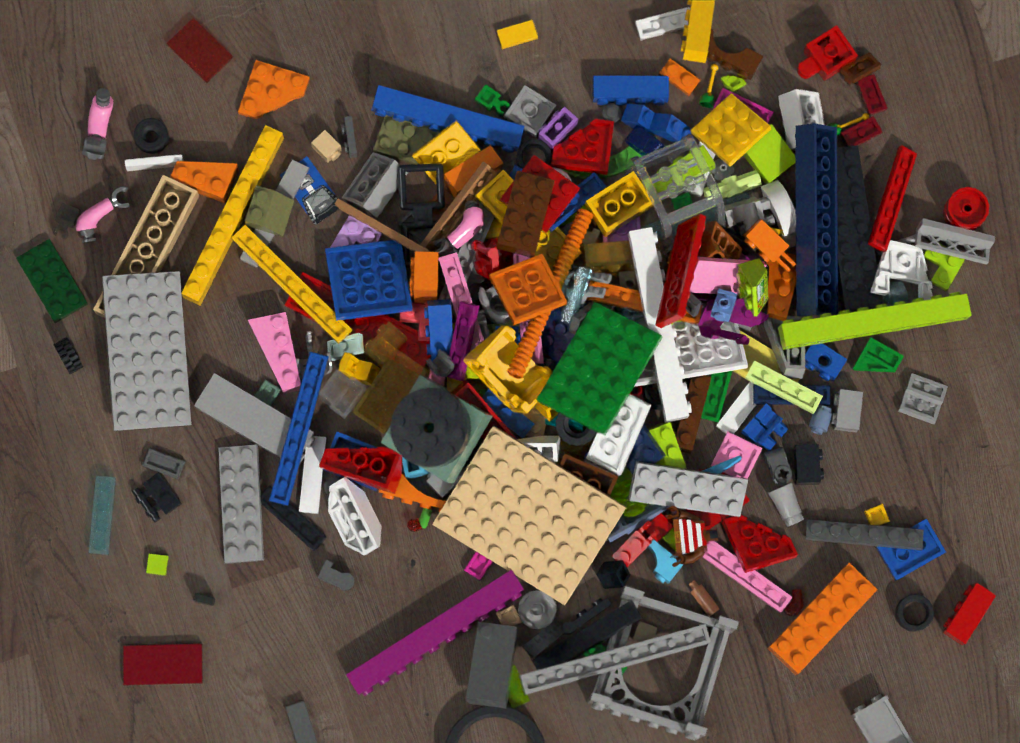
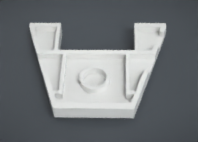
[871,240,933,300]

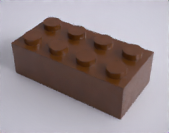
[497,170,555,258]

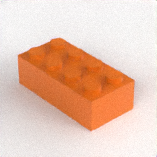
[410,251,439,304]

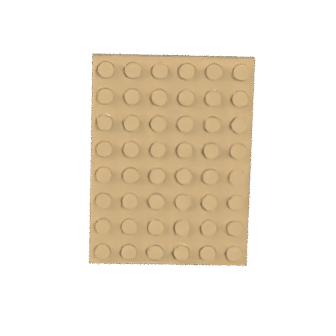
[432,425,626,605]

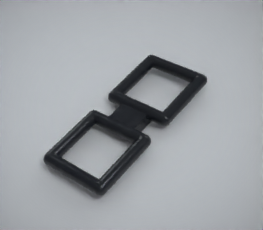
[398,163,445,268]

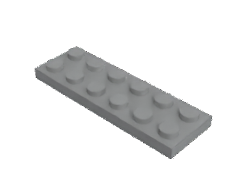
[219,444,264,564]
[628,461,748,517]

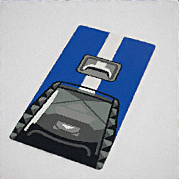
[280,157,339,225]

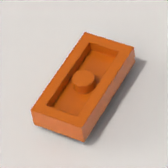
[659,59,700,96]

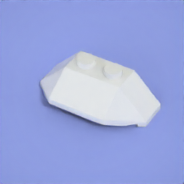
[328,477,381,555]

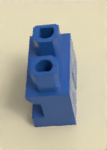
[741,403,788,451]

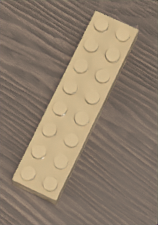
[93,175,199,318]

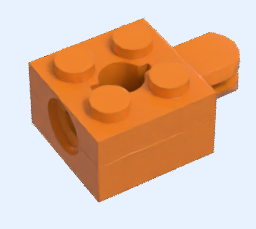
[743,219,796,272]

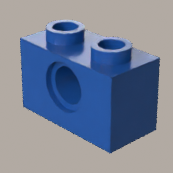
[805,343,848,381]

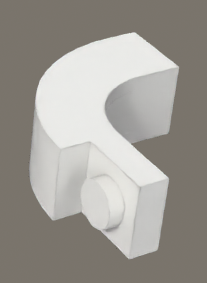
[760,180,796,249]

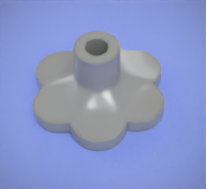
[711,159,734,181]

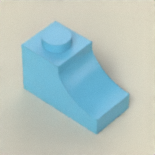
[647,540,684,584]

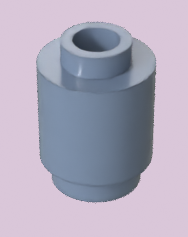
[809,405,832,435]

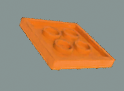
[489,254,567,325]

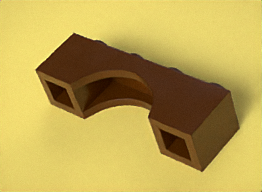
[706,29,763,80]
[675,375,711,454]

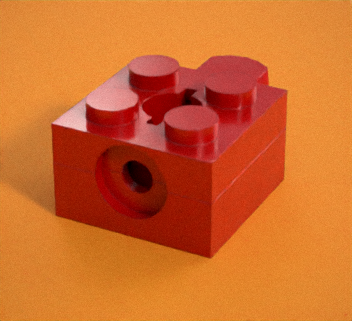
[797,25,858,81]

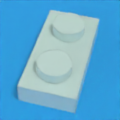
[327,333,364,361]

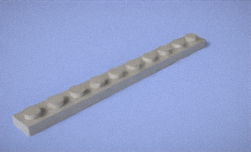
[519,624,711,695]

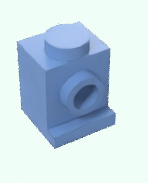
[711,288,737,322]

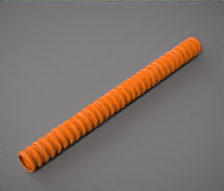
[507,209,593,379]

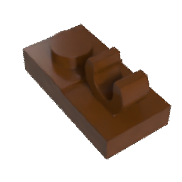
[840,52,881,86]

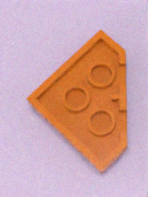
[238,60,310,119]

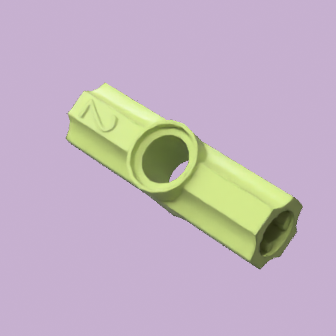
[703,170,762,205]

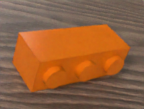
[444,145,504,198]

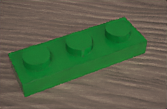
[701,371,732,423]

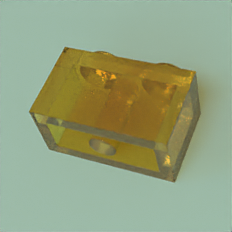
[364,322,407,368]

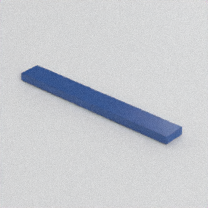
[269,352,329,506]

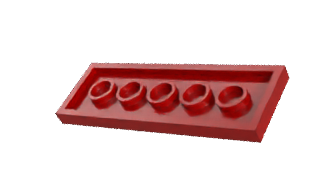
[655,213,706,328]

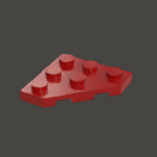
[551,119,614,175]
[722,515,798,573]

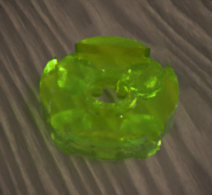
[611,480,649,517]

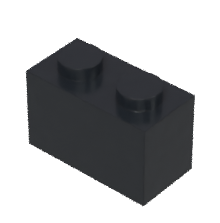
[793,444,824,485]

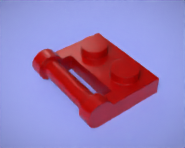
[471,240,499,280]

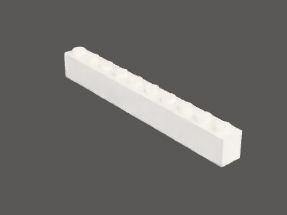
[628,227,692,422]

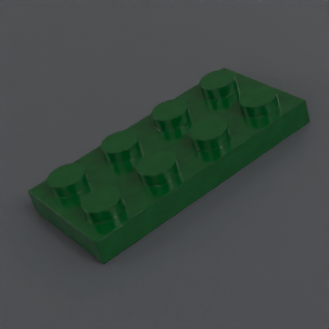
[16,239,88,323]

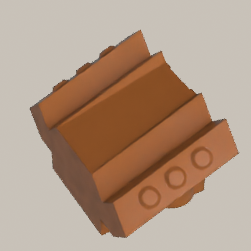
[667,221,742,264]

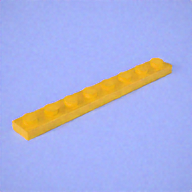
[231,225,352,344]

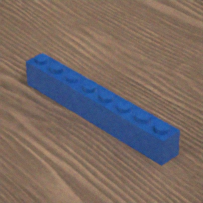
[371,85,524,152]

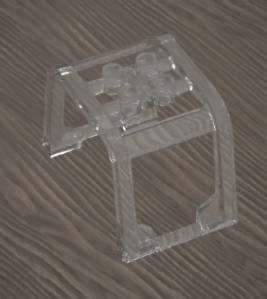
[625,134,726,259]

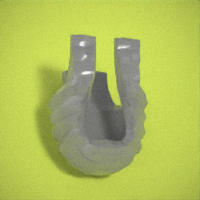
[562,271,613,310]
[478,285,511,324]

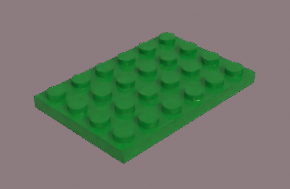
[537,302,662,436]

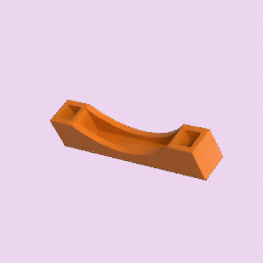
[379,474,446,512]

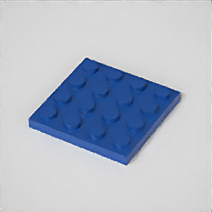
[325,240,412,321]

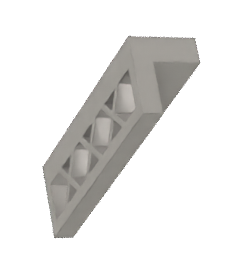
[915,218,995,265]

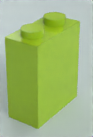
[743,124,796,184]

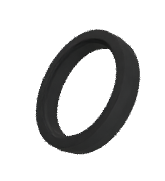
[445,706,545,743]

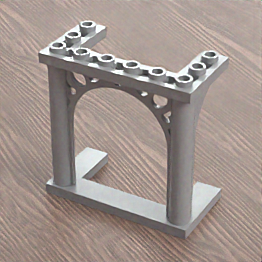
[588,586,739,741]

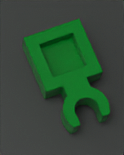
[475,84,510,116]

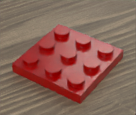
[500,155,580,234]

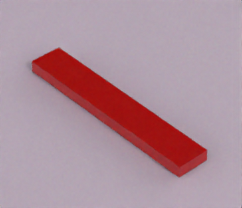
[868,145,917,252]

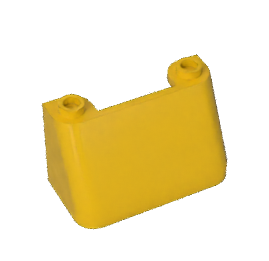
[463,325,552,413]

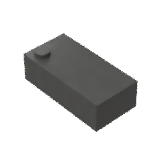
[466,622,518,708]

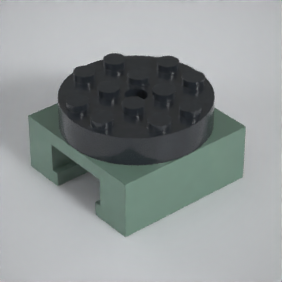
[381,375,493,484]

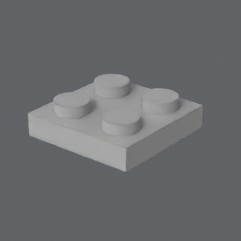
[504,85,556,137]

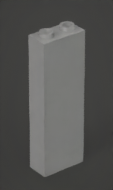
[194,373,315,463]

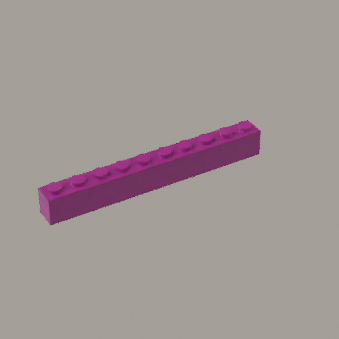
[346,570,524,696]

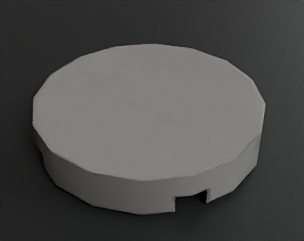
[518,591,557,630]

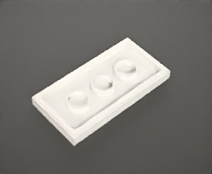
[586,394,651,475]

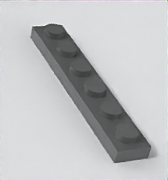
[805,519,924,550]

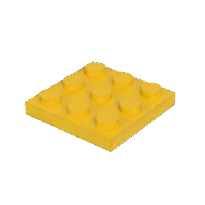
[690,93,771,167]

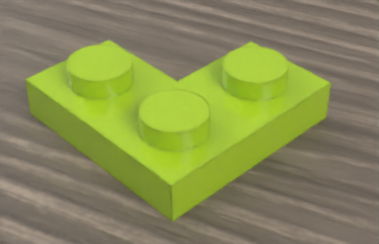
[924,243,965,292]

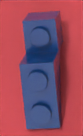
[621,104,692,147]

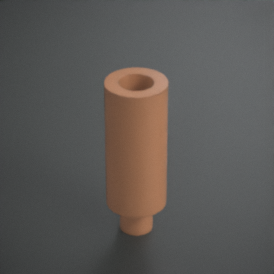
[688,580,720,617]

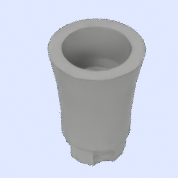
[767,483,804,527]

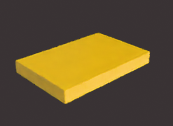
[412,120,480,184]

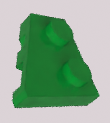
[852,337,904,373]

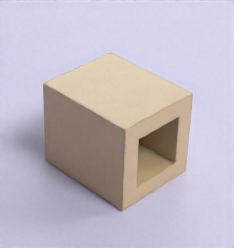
[311,130,341,163]

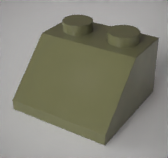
[245,185,295,237]

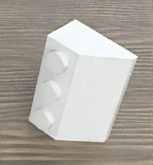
[778,89,825,151]

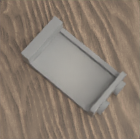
[851,694,913,743]

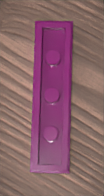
[446,301,479,381]

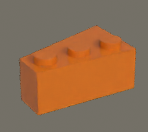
[170,161,239,203]

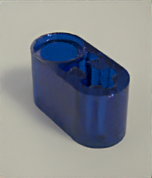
[624,125,664,162]

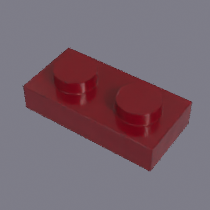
[856,74,888,116]
[840,116,883,147]

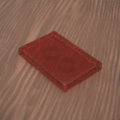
[166,18,233,84]

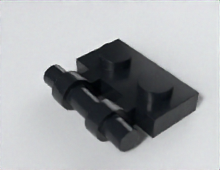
[132,472,182,523]

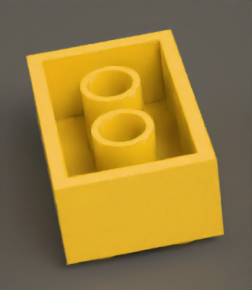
[584,171,655,237]

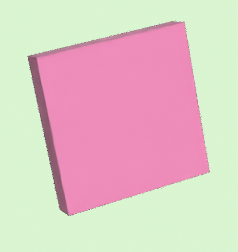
[711,431,762,479]

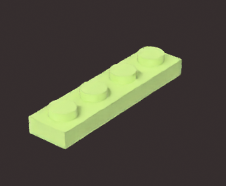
[745,361,823,414]

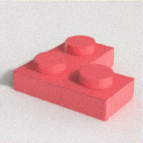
[399,303,430,341]

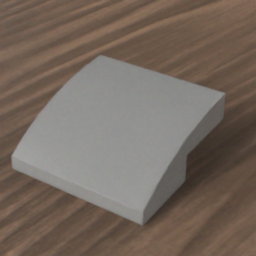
[898,373,948,424]

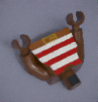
[666,506,718,567]

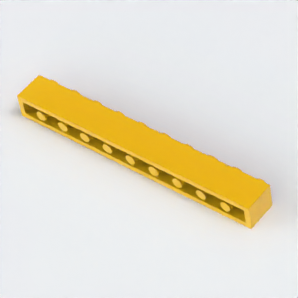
[181,125,284,306]

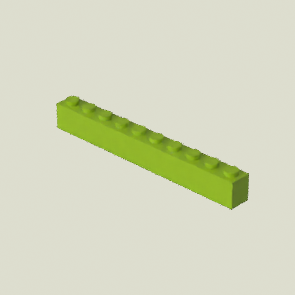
[778,292,972,350]

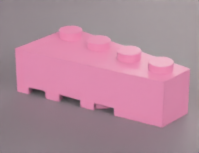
[248,312,301,394]

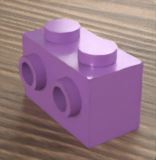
[538,107,578,151]

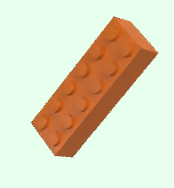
[767,563,878,675]

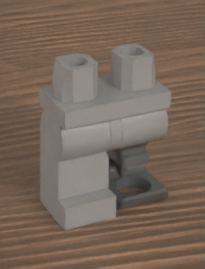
[719,196,775,236]

